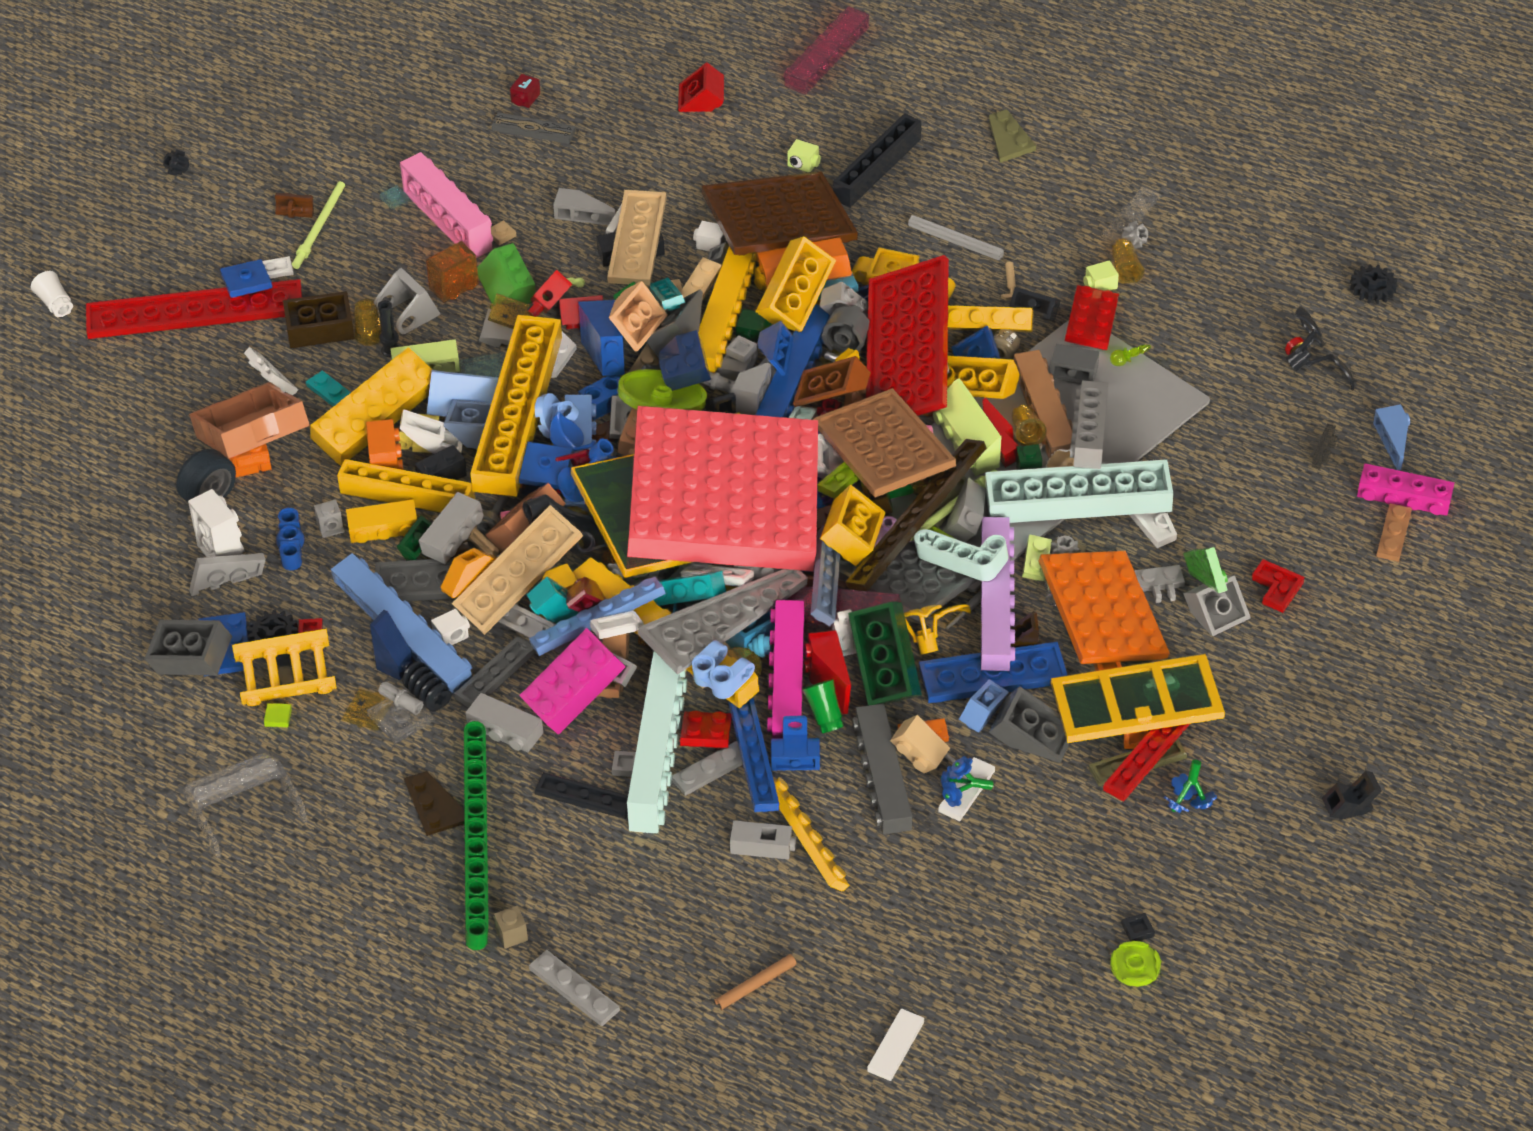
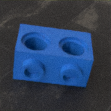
[578,375,620,420]

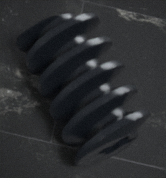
[402,661,452,712]

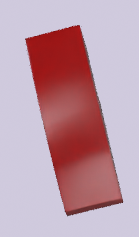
[982,398,1018,468]

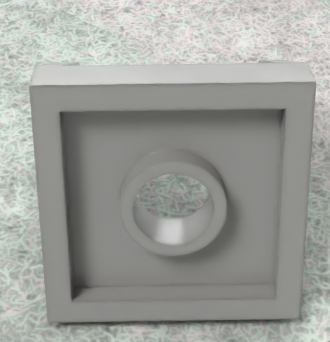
[374,268,440,334]

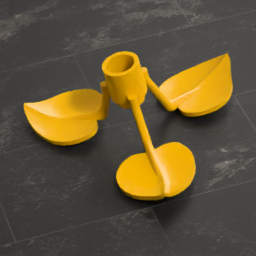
[904,604,971,655]

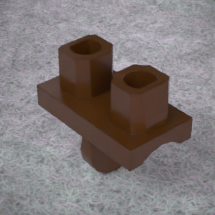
[275,193,314,218]

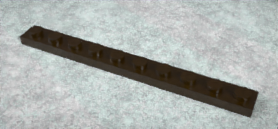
[846,439,987,592]

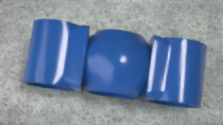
[276,508,305,570]

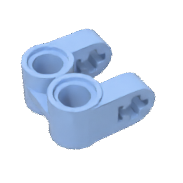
[692,640,755,699]

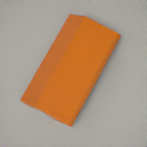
[757,237,852,287]

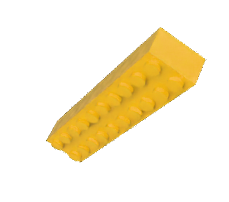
[470,315,562,497]

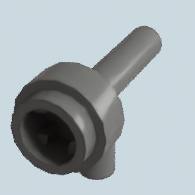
[477,495,508,535]

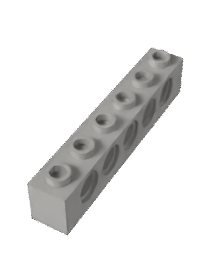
[1070,380,1109,469]

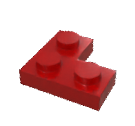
[1252,559,1305,613]

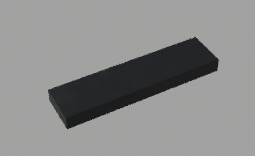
[534,772,628,819]

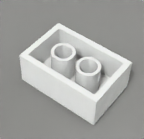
[188,489,244,557]

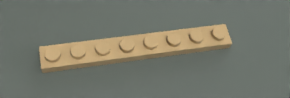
[628,257,722,373]

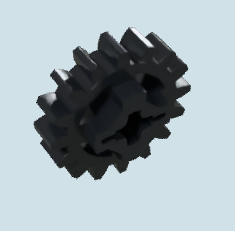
[1350,264,1397,304]
[247,609,298,642]

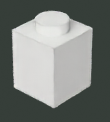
[693,221,726,251]

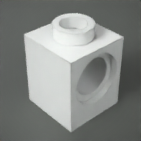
[431,609,470,645]

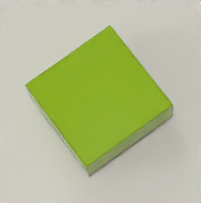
[264,703,292,727]

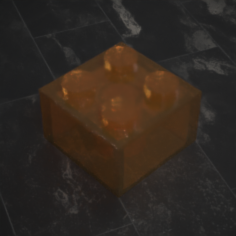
[426,241,479,303]

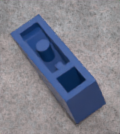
[757,321,793,376]

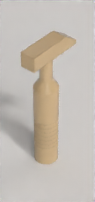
[1001,262,1016,301]

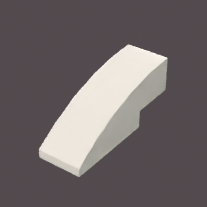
[400,410,462,454]

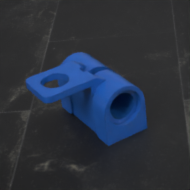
[771,716,820,771]

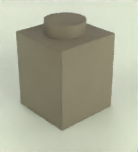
[494,906,528,949]

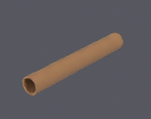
[715,954,797,1010]

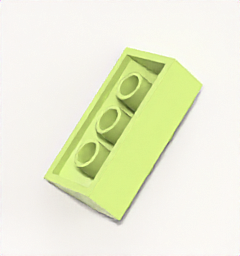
[933,378,1001,476]

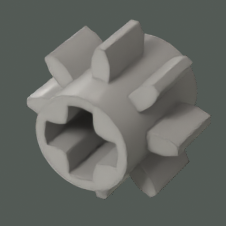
[1122,221,1148,249]
[1051,536,1079,554]

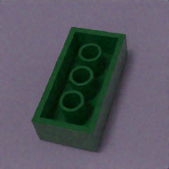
[848,602,922,706]

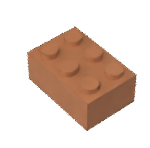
[485,483,566,554]

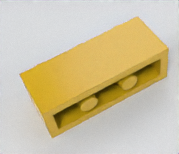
[346,499,417,543]

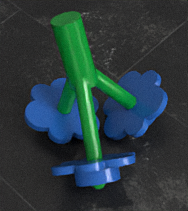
[941,756,993,807]
[1164,759,1217,813]

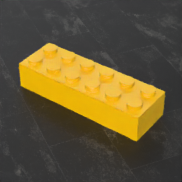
[310,347,433,466]

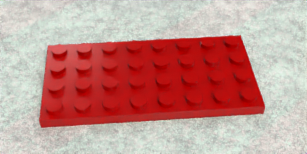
[866,255,949,416]

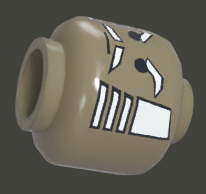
[993,329,1020,360]

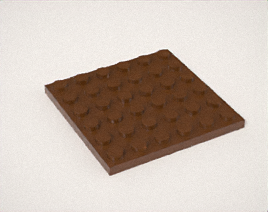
[702,171,858,255]

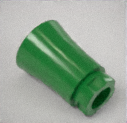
[802,679,844,734]

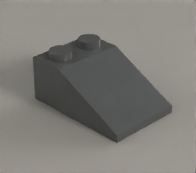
[646,289,703,358]
[989,686,1077,763]

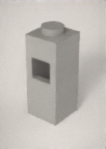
[730,820,797,860]

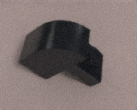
[1322,771,1382,819]

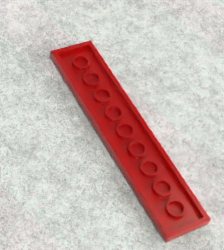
[86,279,302,339]

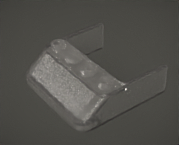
[183,753,308,859]

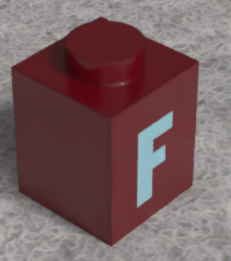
[510,74,540,108]

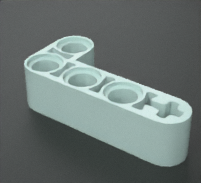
[914,529,1009,581]

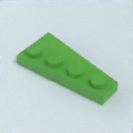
[1183,547,1228,593]

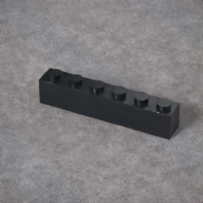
[833,113,921,208]

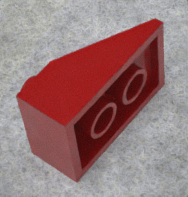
[803,630,851,715]

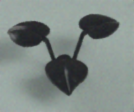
[1285,306,1355,390]

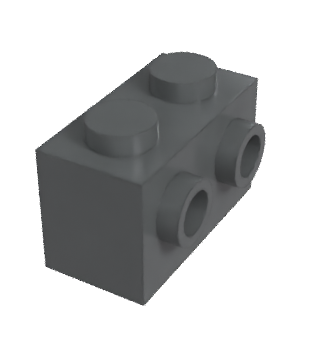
[1050,344,1099,383]

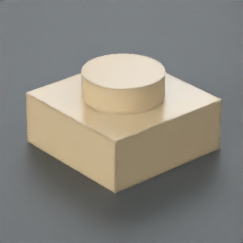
[490,220,516,245]

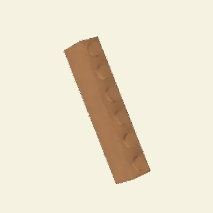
[1014,350,1073,459]

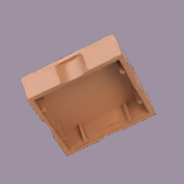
[189,382,310,459]

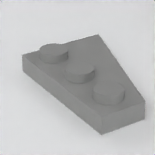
[189,553,266,596]

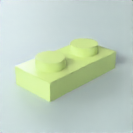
[1022,534,1052,581]

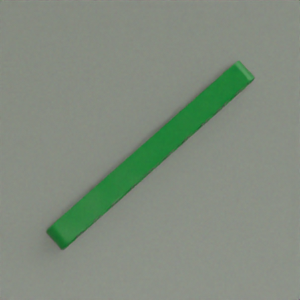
[464,721,489,950]

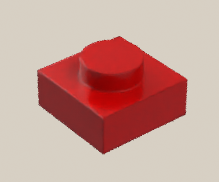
[298,618,323,633]

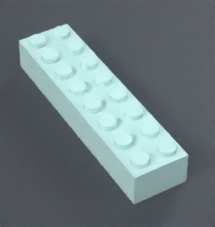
[985,460,1173,523]
[627,651,687,833]

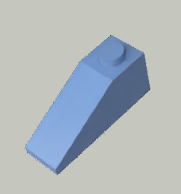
[1373,404,1410,470]

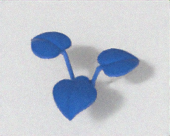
[549,411,633,502]

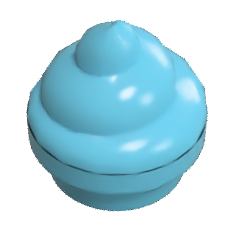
[747,634,772,658]

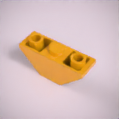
[441,548,498,598]

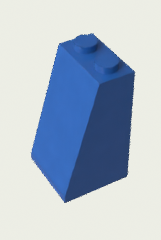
[579,300,625,376]

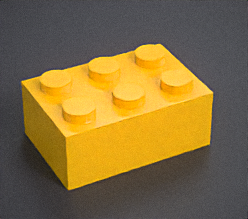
[820,484,885,566]

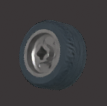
[176,449,236,502]

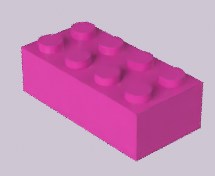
[519,628,626,734]

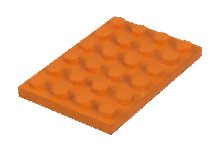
[1038,551,1170,664]

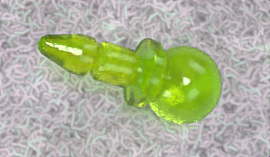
[1110,345,1151,366]

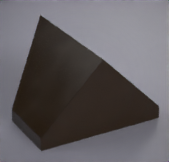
[1010,611,1039,648]

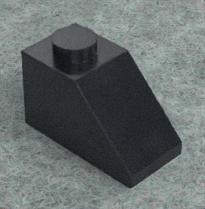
[705,393,736,413]

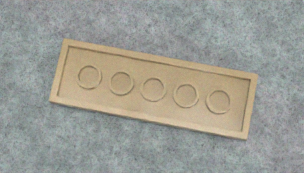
[607,190,667,286]
[452,505,583,635]

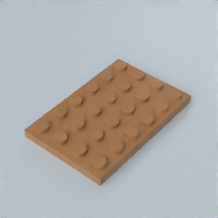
[813,388,956,497]

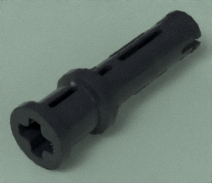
[378,300,400,357]

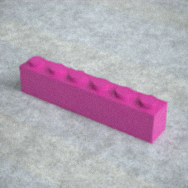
[767,600,804,739]

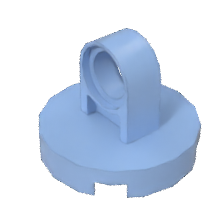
[535,393,579,438]

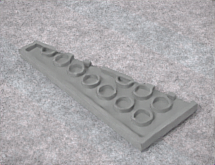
[638,569,808,674]

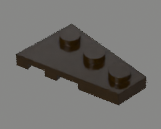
[404,771,464,836]

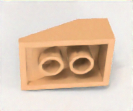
[609,281,668,352]

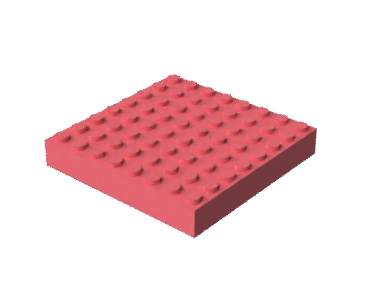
[627,406,818,571]

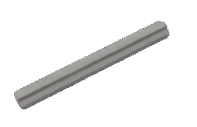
[908,215,1004,260]

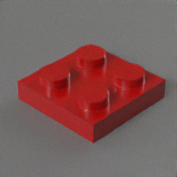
[680,711,732,748]

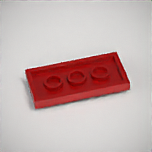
[1065,285,1119,350]

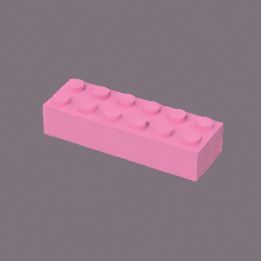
[400,152,493,261]

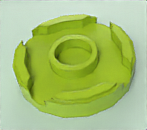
[1110,941,1161,987]

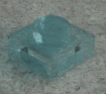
[380,185,409,210]

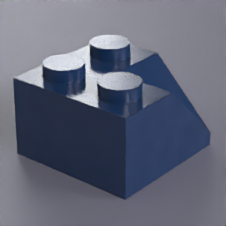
[659,330,711,391]

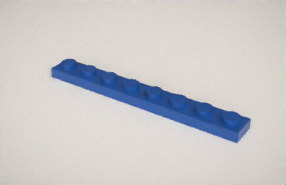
[728,697,779,812]

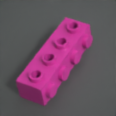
[1357,464,1455,516]

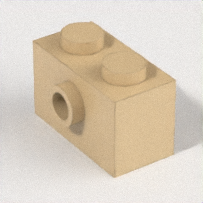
[890,715,950,773]

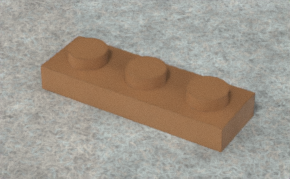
[1376,503,1412,562]

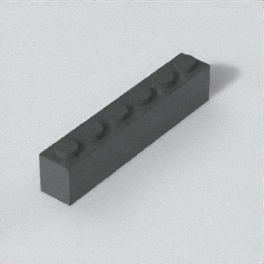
[852,704,912,835]

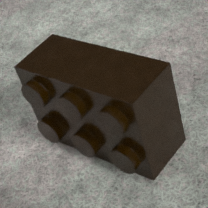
[283,291,355,349]

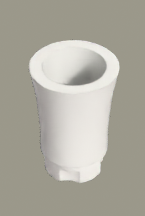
[31,271,73,317]

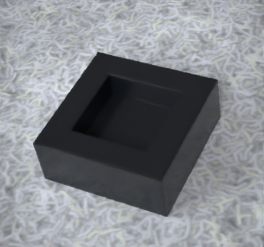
[1122,913,1155,941]

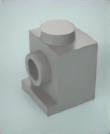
[314,500,345,538]

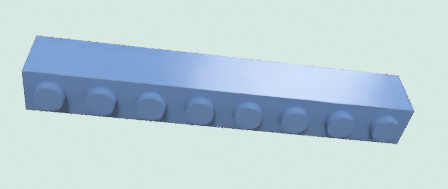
[331,553,472,694]

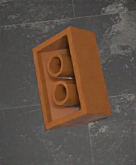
[793,356,871,407]

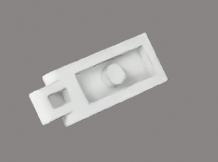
[832,609,857,656]

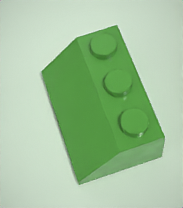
[475,243,536,309]

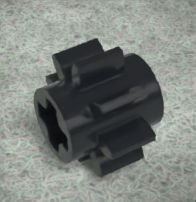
[163,149,189,176]

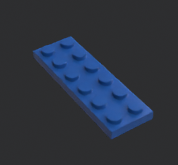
[919,642,1068,704]

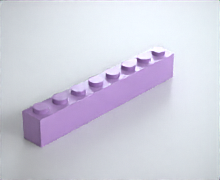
[981,517,1015,671]

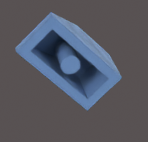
[959,679,1009,733]

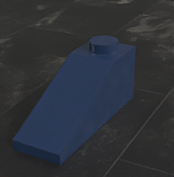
[370,610,413,680]

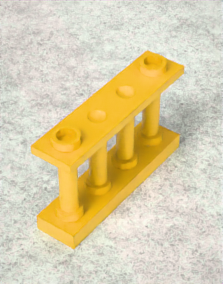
[232,629,337,706]

